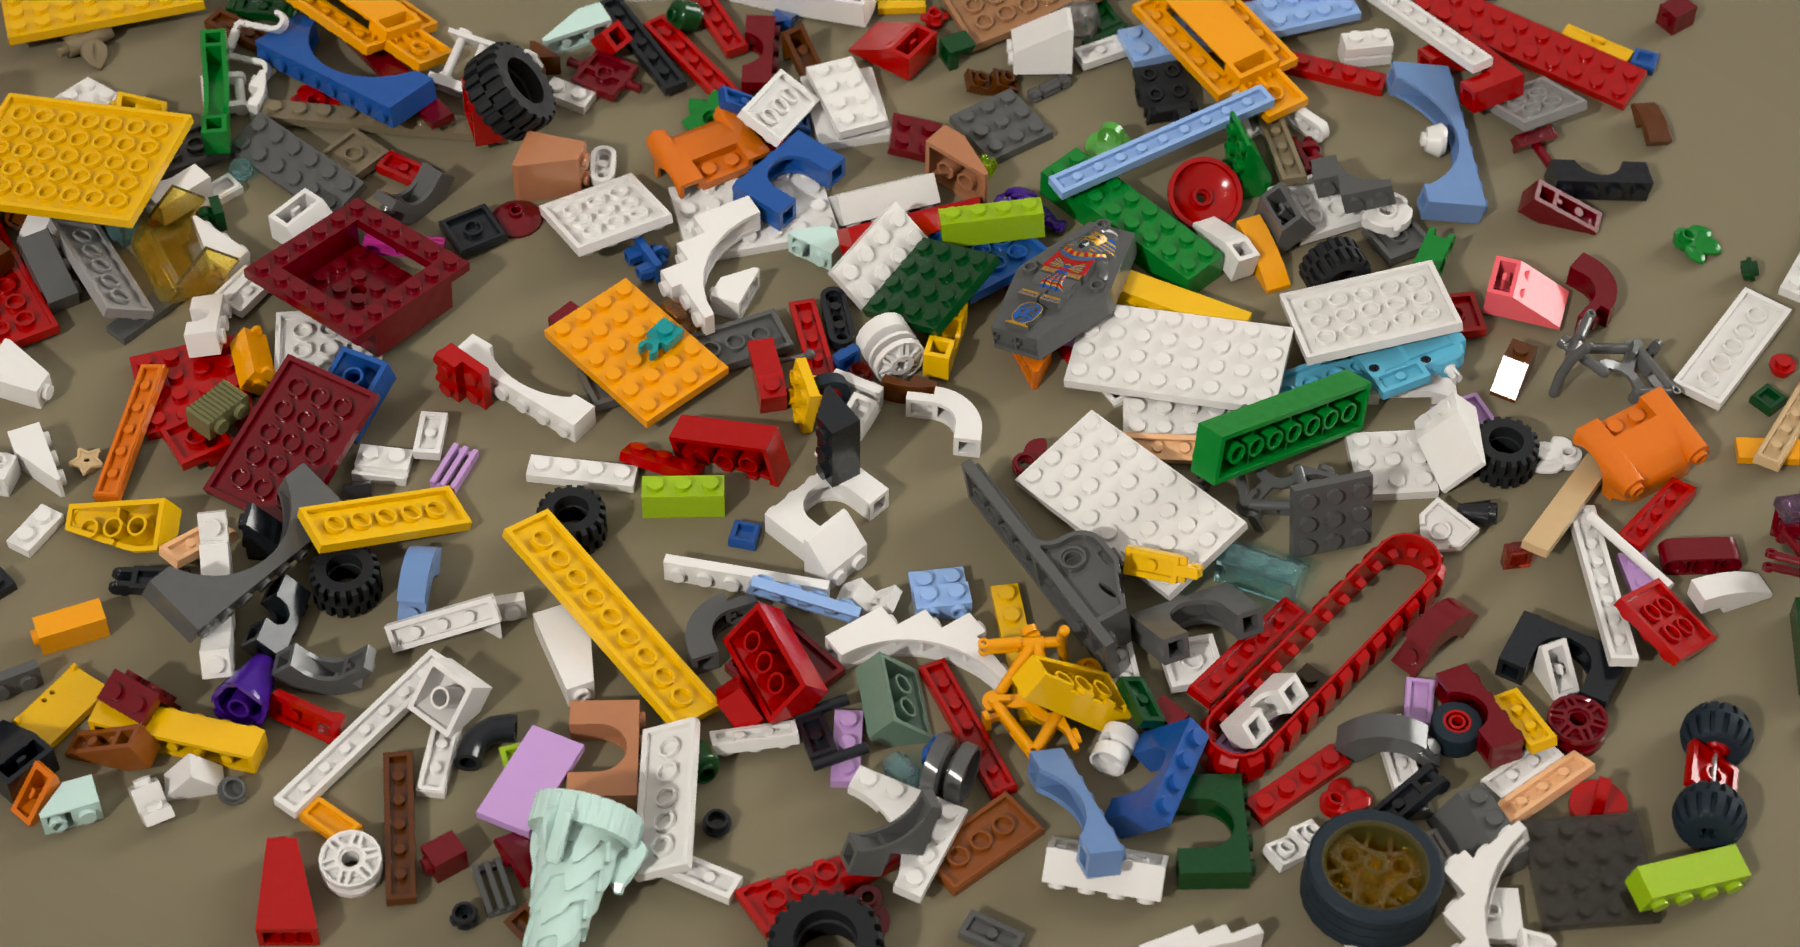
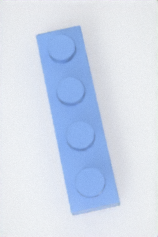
[746,574,862,623]

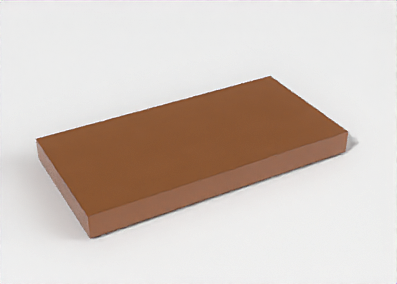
[935,791,1045,897]

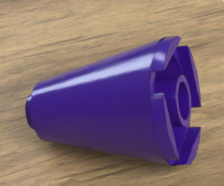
[211,654,276,727]

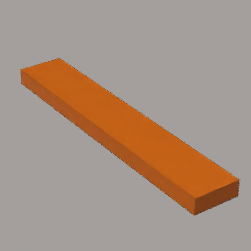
[92,364,169,502]

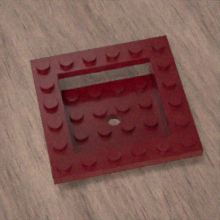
[244,197,470,357]

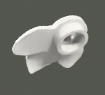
[1534,436,1583,474]

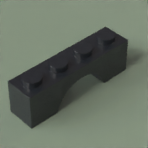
[1543,159,1654,201]

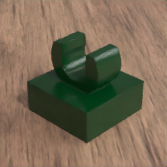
[198,195,227,232]

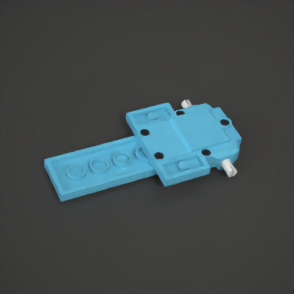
[1280,331,1466,400]

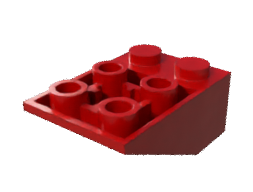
[849,22,937,81]

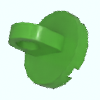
[1085,121,1132,158]

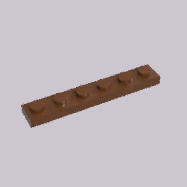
[383,750,417,907]

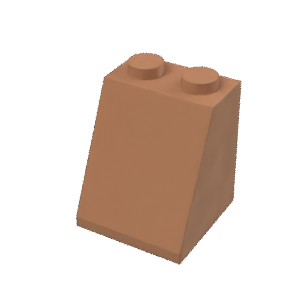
[512,131,591,201]

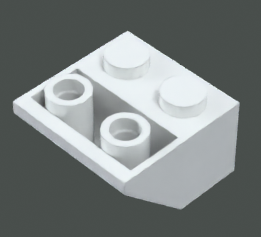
[268,188,333,244]

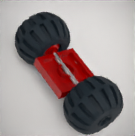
[1672,701,1754,851]

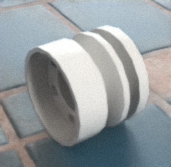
[856,312,925,381]

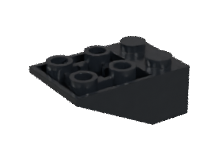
[0,720,60,804]

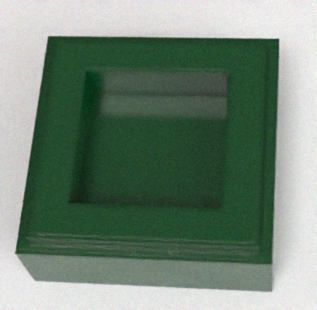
[1749,383,1788,417]

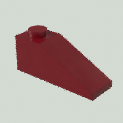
[1517,179,1602,235]

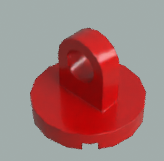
[1568,776,1628,833]

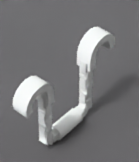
[228,10,289,81]

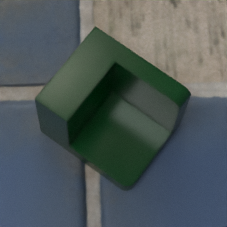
[939,30,975,71]

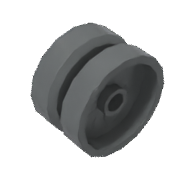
[919,733,982,806]

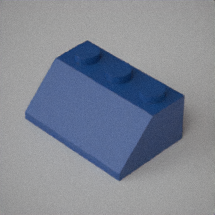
[328,346,396,444]

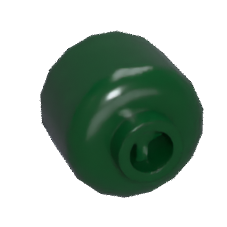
[666,0,704,32]
[697,740,720,784]

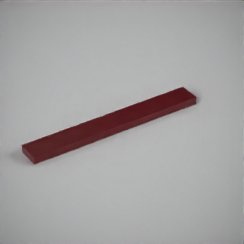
[345,18,454,130]

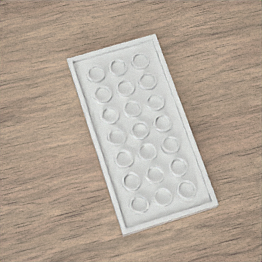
[1064,304,1294,410]
[1015,410,1248,601]

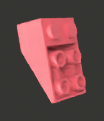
[1482,255,1569,330]

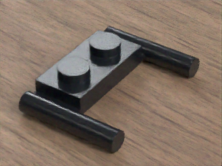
[793,694,870,772]

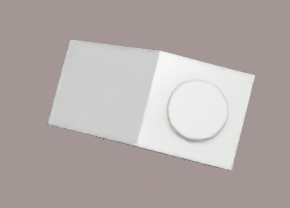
[708,267,760,320]

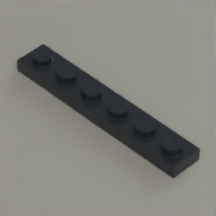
[599,0,687,96]

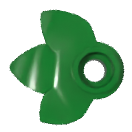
[681,90,719,130]
[1673,225,1722,265]

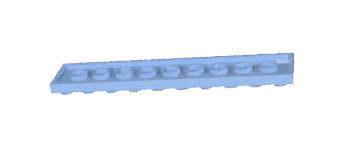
[1117,0,1362,68]

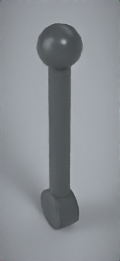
[779,349,815,364]

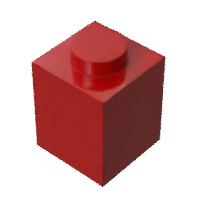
[590,20,633,55]

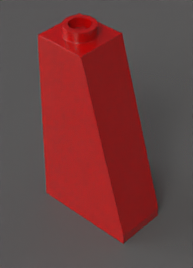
[255,836,320,946]

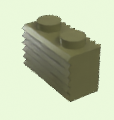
[186,379,250,441]

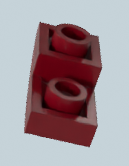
[493,832,533,889]

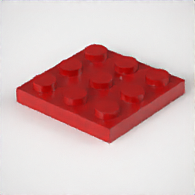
[1614,578,1718,667]

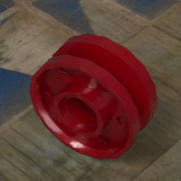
[1546,694,1609,757]

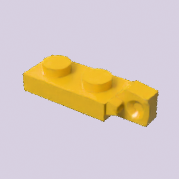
[1123,545,1203,584]

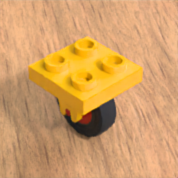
[786,357,851,434]

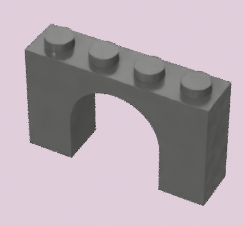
[1129,582,1264,665]

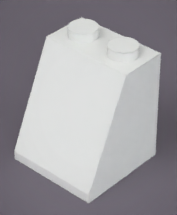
[1006,7,1074,75]

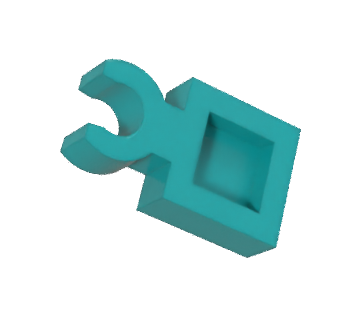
[638,317,684,361]

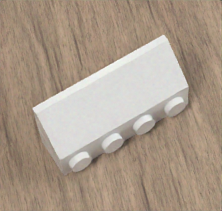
[828,173,941,227]
[1042,836,1169,905]

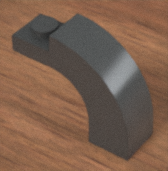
[373,162,455,224]
[685,593,758,675]
[272,643,377,695]
[1335,713,1441,768]

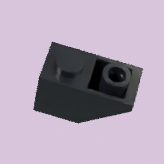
[238,503,283,561]

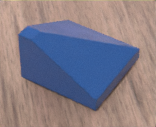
[773,9,798,31]

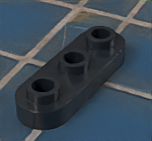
[820,286,855,350]

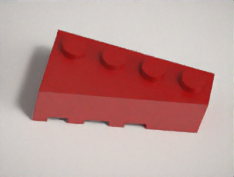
[669,414,791,487]

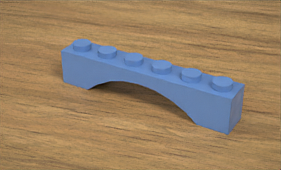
[1027,748,1126,879]

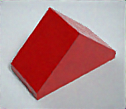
[716,674,766,728]

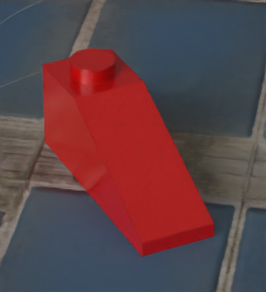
[747,338,787,414]

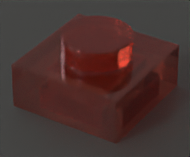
[1500,542,1533,570]

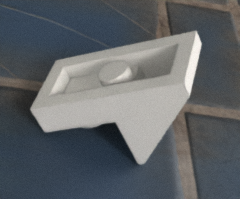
[481,591,527,639]

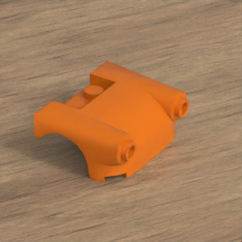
[646,106,771,199]
[1572,386,1709,504]

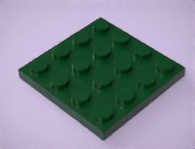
[862,237,1001,337]

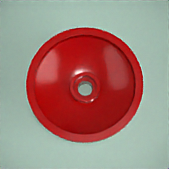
[1167,157,1243,229]

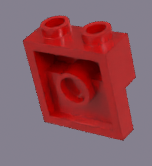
[433,343,493,410]
[159,417,234,471]

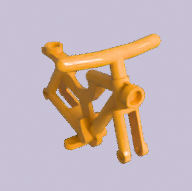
[978,624,1082,760]

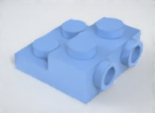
[908,566,972,620]

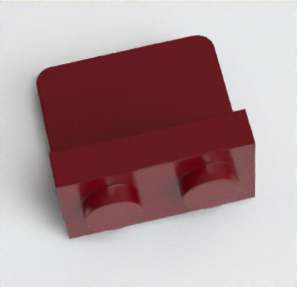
[96,669,182,727]

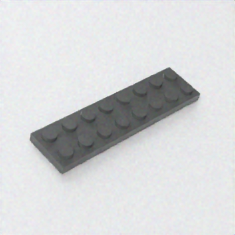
[577,308,794,413]

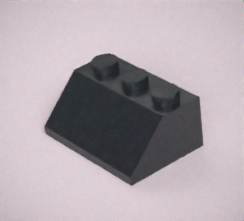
[815,385,860,488]

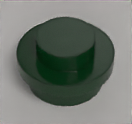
[1740,256,1759,282]

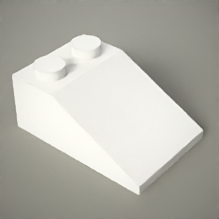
[1414,392,1486,494]

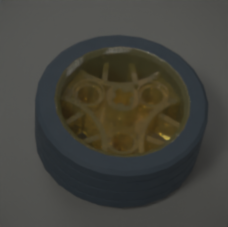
[1300,809,1444,947]

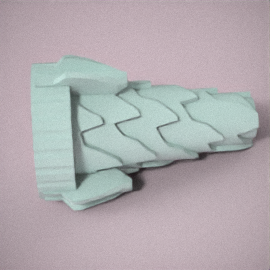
[523,788,648,947]

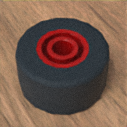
[1428,702,1483,758]

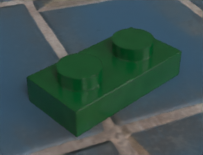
[1115,676,1166,728]

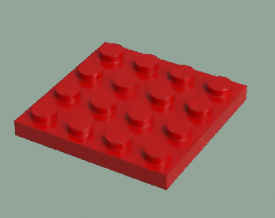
[129,334,254,441]

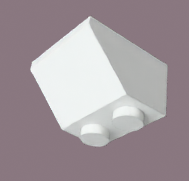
[804,508,867,590]
[407,658,492,738]

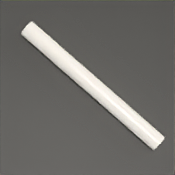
[1585,511,1674,589]

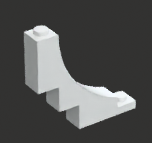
[197,510,237,680]

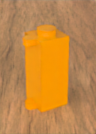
[229,325,275,396]
[30,598,111,656]

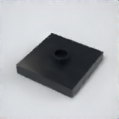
[439,203,508,259]

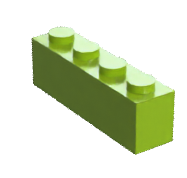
[938,197,1045,247]
[1625,844,1751,912]

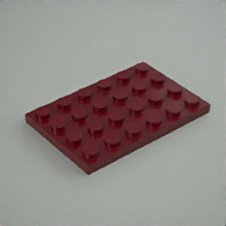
[203,354,381,523]

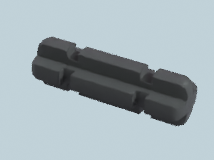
[1027,74,1071,103]

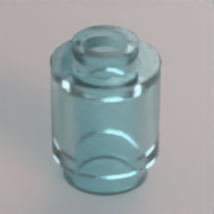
[883,752,922,789]

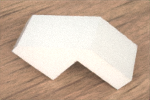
[836,577,903,616]

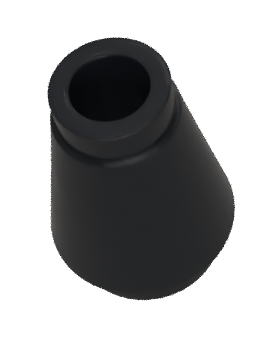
[1457,500,1498,527]

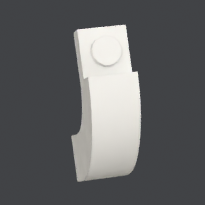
[906,386,982,458]

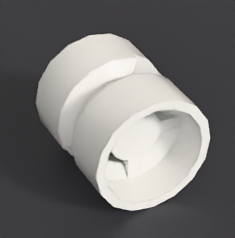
[1089,721,1139,777]

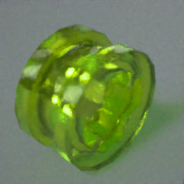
[980,154,998,179]

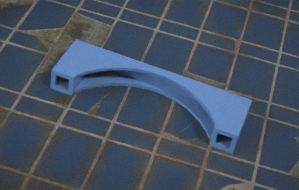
[1386,61,1488,224]

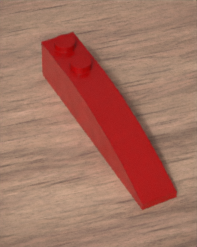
[836,197,981,256]

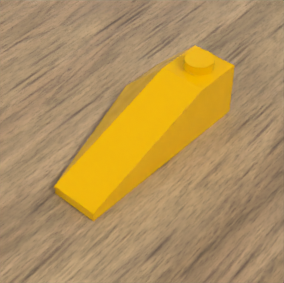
[65,498,182,553]

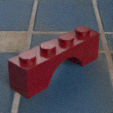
[741,15,780,96]
[1434,663,1525,769]

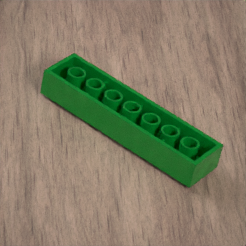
[1040,147,1224,293]
[1190,369,1372,486]

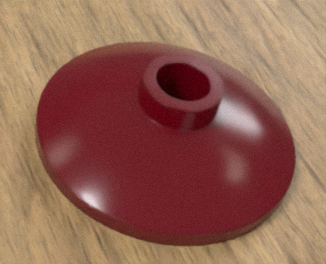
[493,200,542,239]

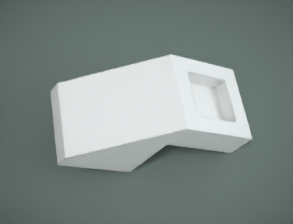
[127,775,175,828]

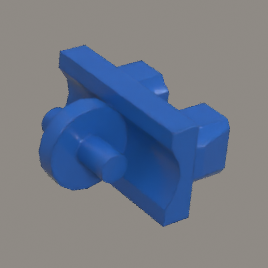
[624,236,670,284]

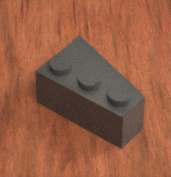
[17,228,82,314]

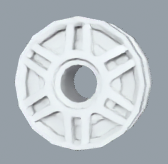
[318,830,384,898]

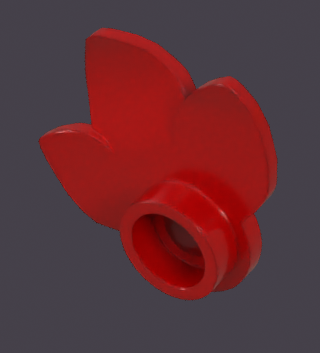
[1319,778,1374,818]

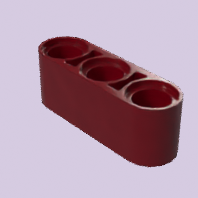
[1657,537,1742,575]

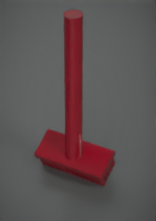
[1510,124,1582,202]

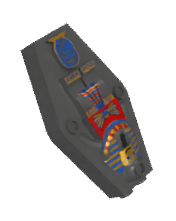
[991,219,1137,360]

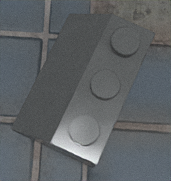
[1427,782,1530,879]

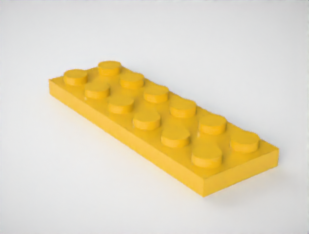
[297,485,472,554]

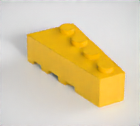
[1011,654,1132,732]

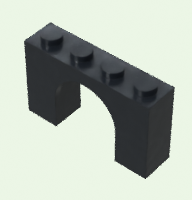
[1495,610,1627,711]

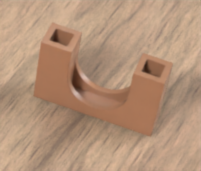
[566,700,646,812]

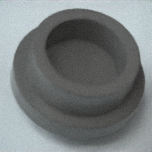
[217,776,247,806]

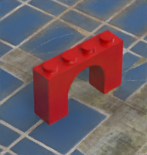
[1418,30,1525,114]

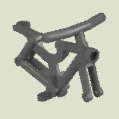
[1549,309,1681,404]
[1195,404,1337,533]

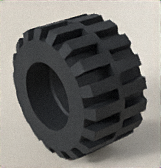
[1299,236,1371,288]
[1473,416,1540,489]
[536,485,608,555]
[309,547,383,618]

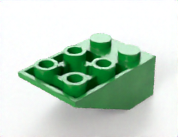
[1222,111,1272,200]

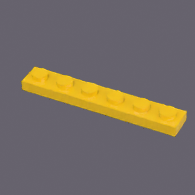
[990,583,1047,727]

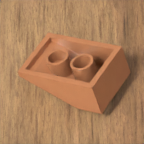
[925,125,989,204]

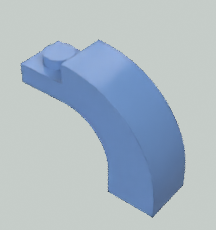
[396,545,442,621]

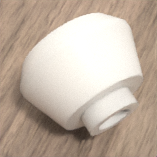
[1420,123,1448,157]

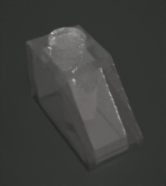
[1049,1,1101,39]

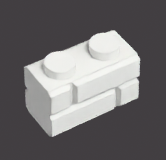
[1338,28,1394,67]

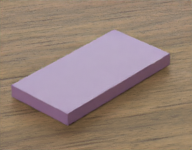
[476,725,585,838]

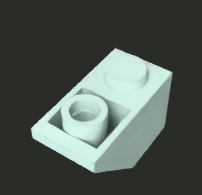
[788,225,842,271]
[39,774,104,835]

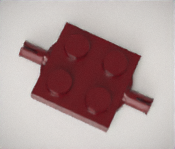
[566,49,643,103]

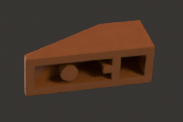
[65,724,161,771]

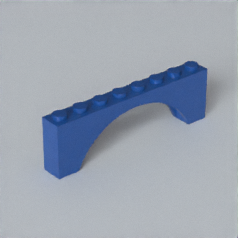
[255,13,437,128]

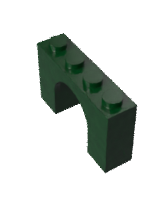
[1175,773,1256,890]

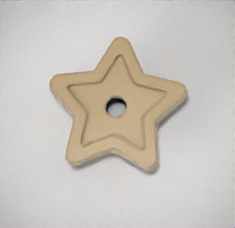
[68,448,104,476]

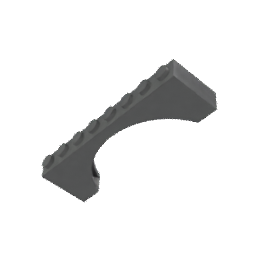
[142,463,342,643]

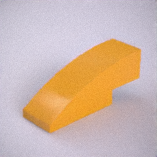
[1236,214,1291,294]

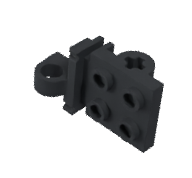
[1132,61,1198,125]

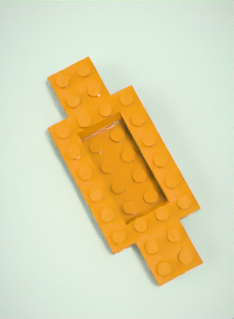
[285,0,452,72]
[1131,0,1309,124]

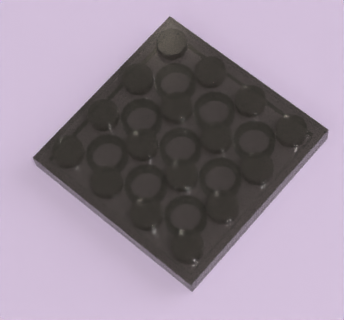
[1520,812,1662,932]

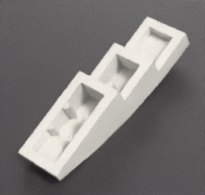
[1139,923,1264,947]

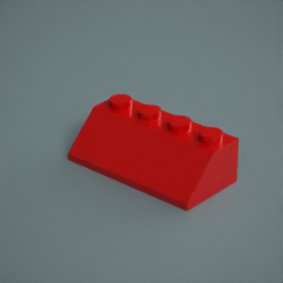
[723,602,829,725]

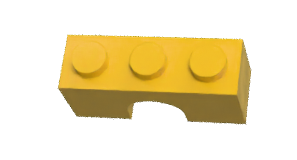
[922,302,968,380]

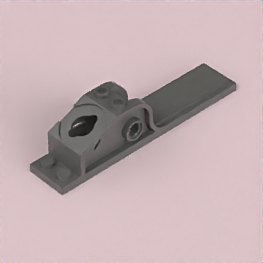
[961,458,1132,679]

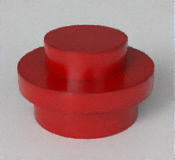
[1769,354,1796,378]

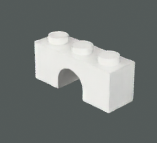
[184,293,232,358]
[1220,673,1309,749]

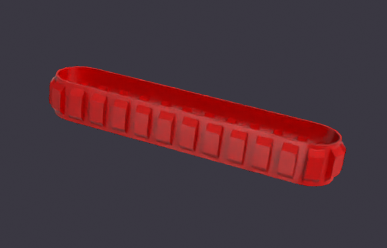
[1199,533,1446,784]

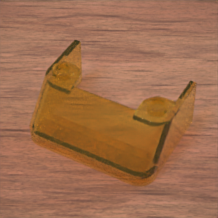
[131,184,239,304]

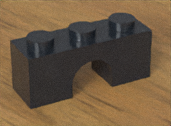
[240,574,312,661]

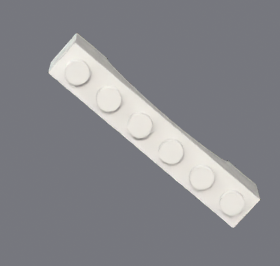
[458,334,596,443]

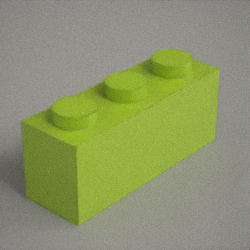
[641,475,725,518]

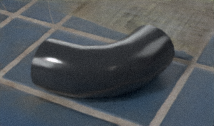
[453,714,518,771]

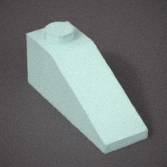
[542,2,612,55]

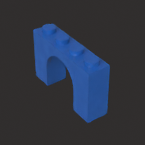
[732,130,845,231]
[1105,717,1209,839]

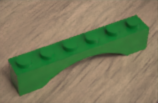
[200,28,231,155]

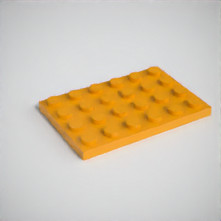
[544,278,729,428]

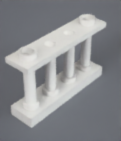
[428,27,543,99]

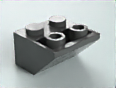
[1254,181,1316,255]

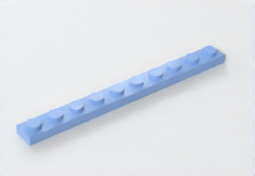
[1048,84,1275,200]

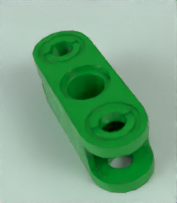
[1413,226,1456,276]

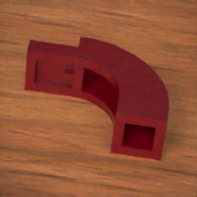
[1566,252,1617,332]
[1391,597,1479,678]

